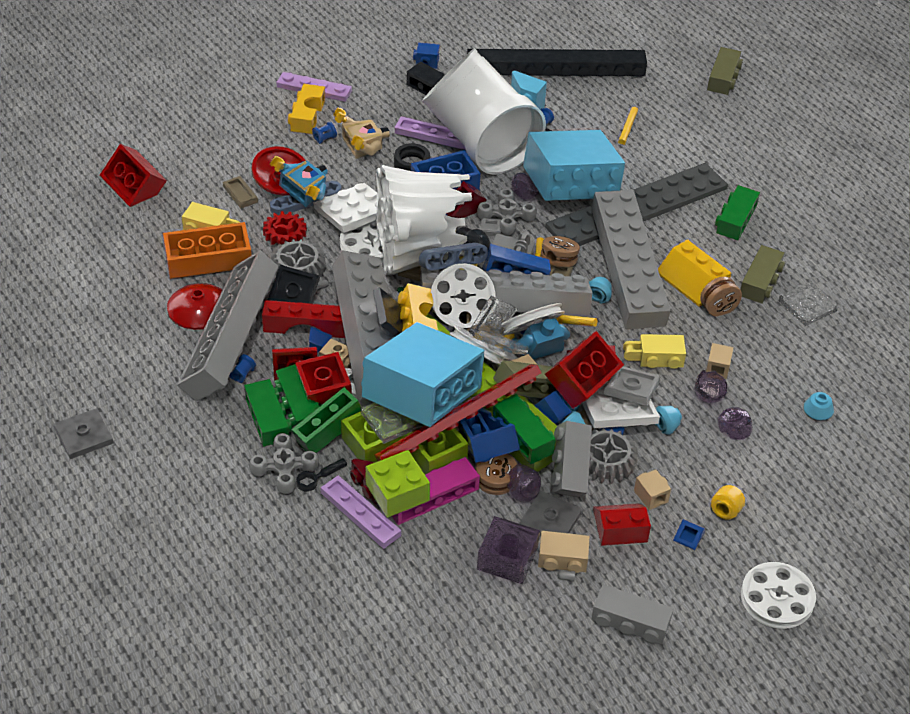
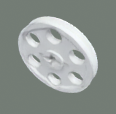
[340,220,383,263]
[431,263,495,328]
[501,303,565,335]
[450,325,511,365]
[741,562,816,629]

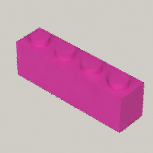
[392,457,480,525]

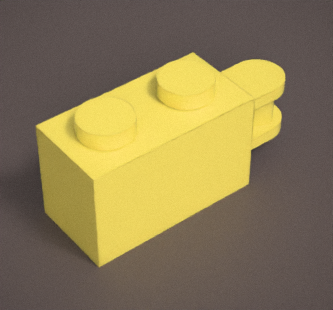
[182,202,240,230]
[623,334,686,369]

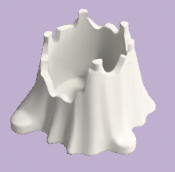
[376,165,473,275]

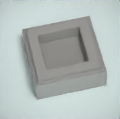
[481,218,501,236]

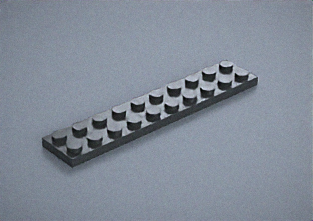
[545,163,728,246]

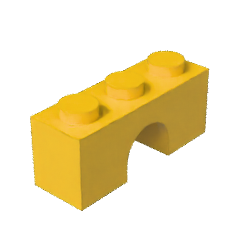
[288,84,325,134]
[398,283,438,332]

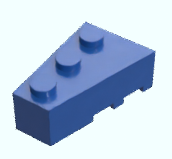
[482,244,551,275]
[458,408,520,463]

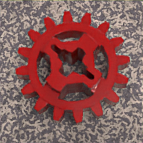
[263,211,307,245]

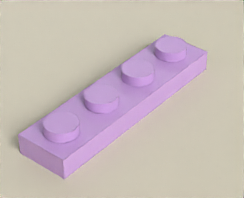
[276,72,352,102]
[395,117,466,150]
[321,475,401,549]

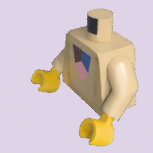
[333,107,390,159]

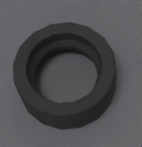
[394,143,431,171]

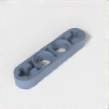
[270,181,342,215]
[419,242,488,270]

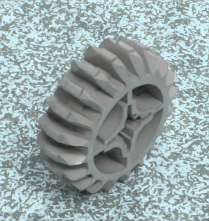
[270,239,326,276]
[589,428,638,484]

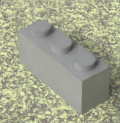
[551,421,592,497]
[591,584,674,644]

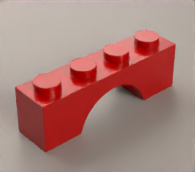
[262,300,346,338]

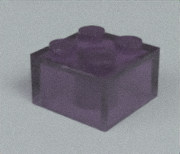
[477,516,540,584]

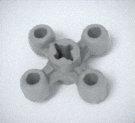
[477,188,537,236]
[249,433,319,494]

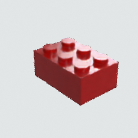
[545,331,624,409]

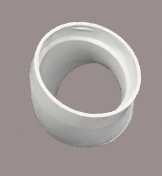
[422,48,546,175]

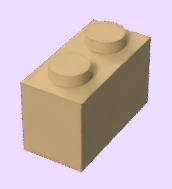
[538,531,590,573]

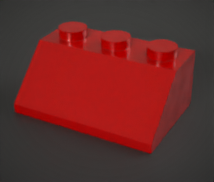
[100,143,167,207]

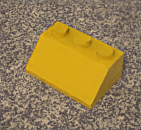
[658,239,731,307]

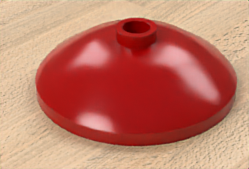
[251,146,306,196]
[167,283,222,330]

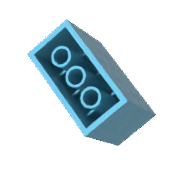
[523,130,625,201]
[361,322,485,427]

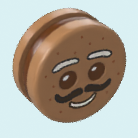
[540,236,580,267]
[700,277,742,317]
[475,454,518,495]

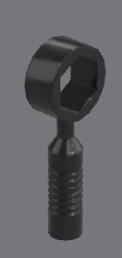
[296,458,347,492]

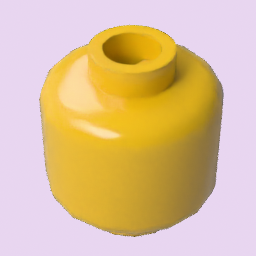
[711,485,745,520]

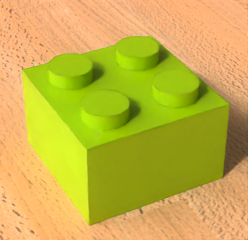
[366,450,430,518]

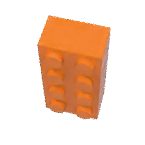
[163,222,252,279]

